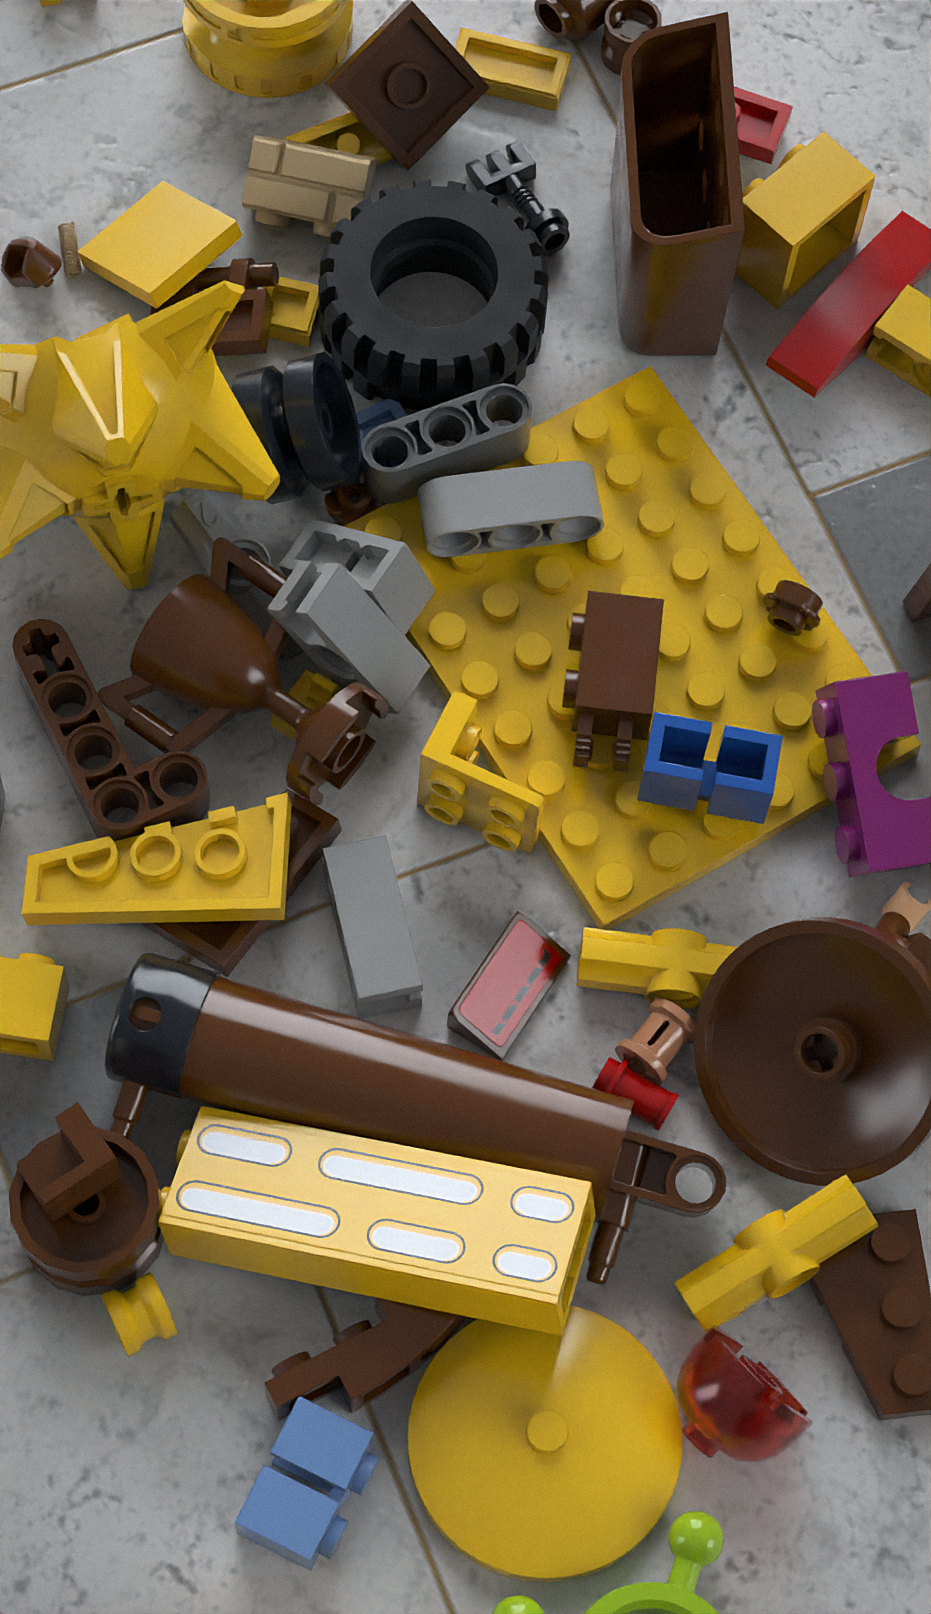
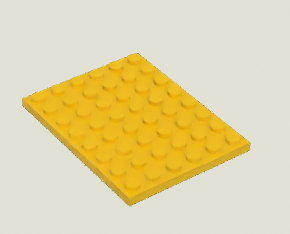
[344,366,922,930]

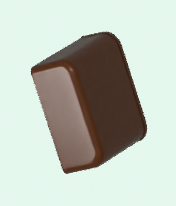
[610,12,745,356]

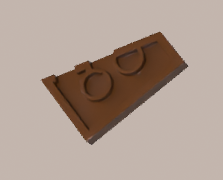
[141,789,342,977]
[809,1209,931,1420]

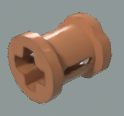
[615,997,695,1085]

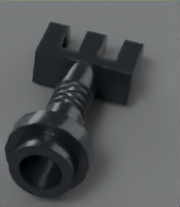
[465,140,570,255]

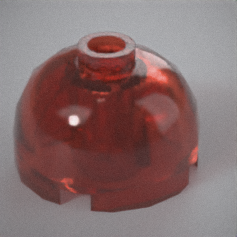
[676,1325,813,1463]

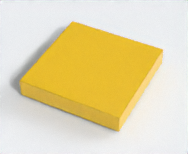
[77,181,243,309]

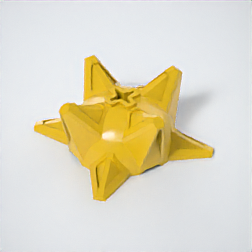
[0,280,280,590]

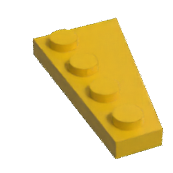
[21,792,292,925]

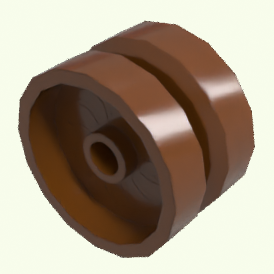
[9,1127,164,1296]

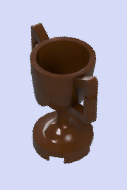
[98,537,389,805]

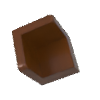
[17,1102,122,1222]

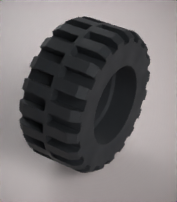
[318,180,549,412]

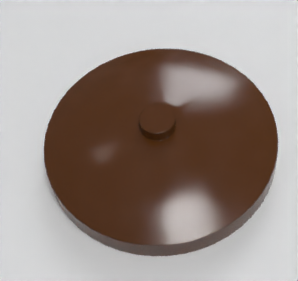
[694,917,931,1186]

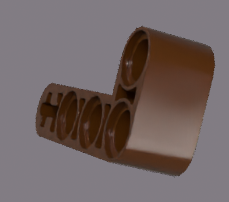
[12,619,210,841]

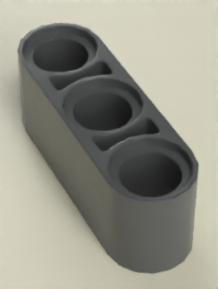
[362,383,532,503]

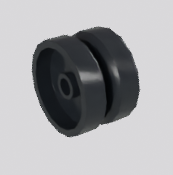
[231,352,362,505]

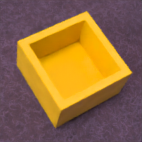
[735,131,876,310]

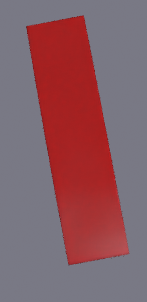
[765,211,931,398]

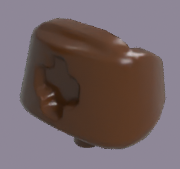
[1,236,62,288]

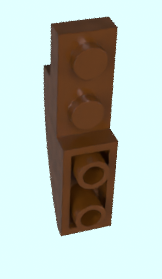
[264,1297,467,1420]

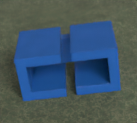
[637,712,783,824]

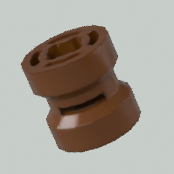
[601,0,662,76]

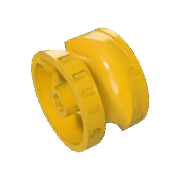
[182,0,353,98]

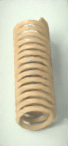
[58,221,82,278]

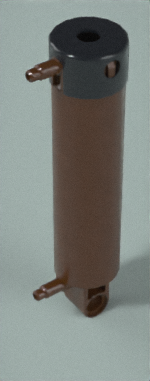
[104,953,727,1285]

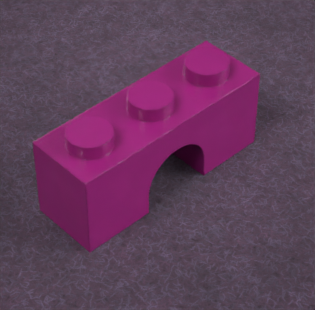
[812,671,931,878]

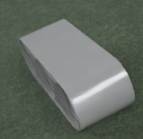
[417,461,604,557]

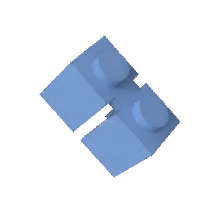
[235,1396,380,1571]

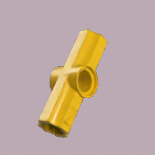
[576,927,738,1009]
[674,1174,879,1334]

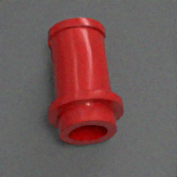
[592,1057,679,1131]

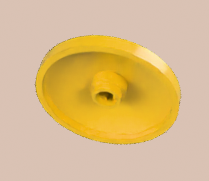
[407,1305,683,1582]

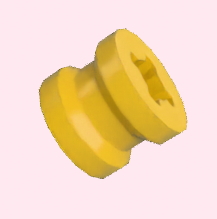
[100,1272,178,1357]

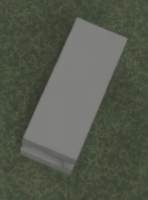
[266,560,430,714]
[323,835,423,1019]

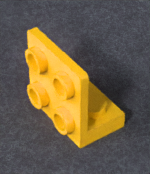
[417,690,545,854]

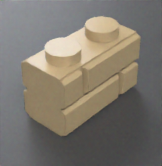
[242,134,377,237]

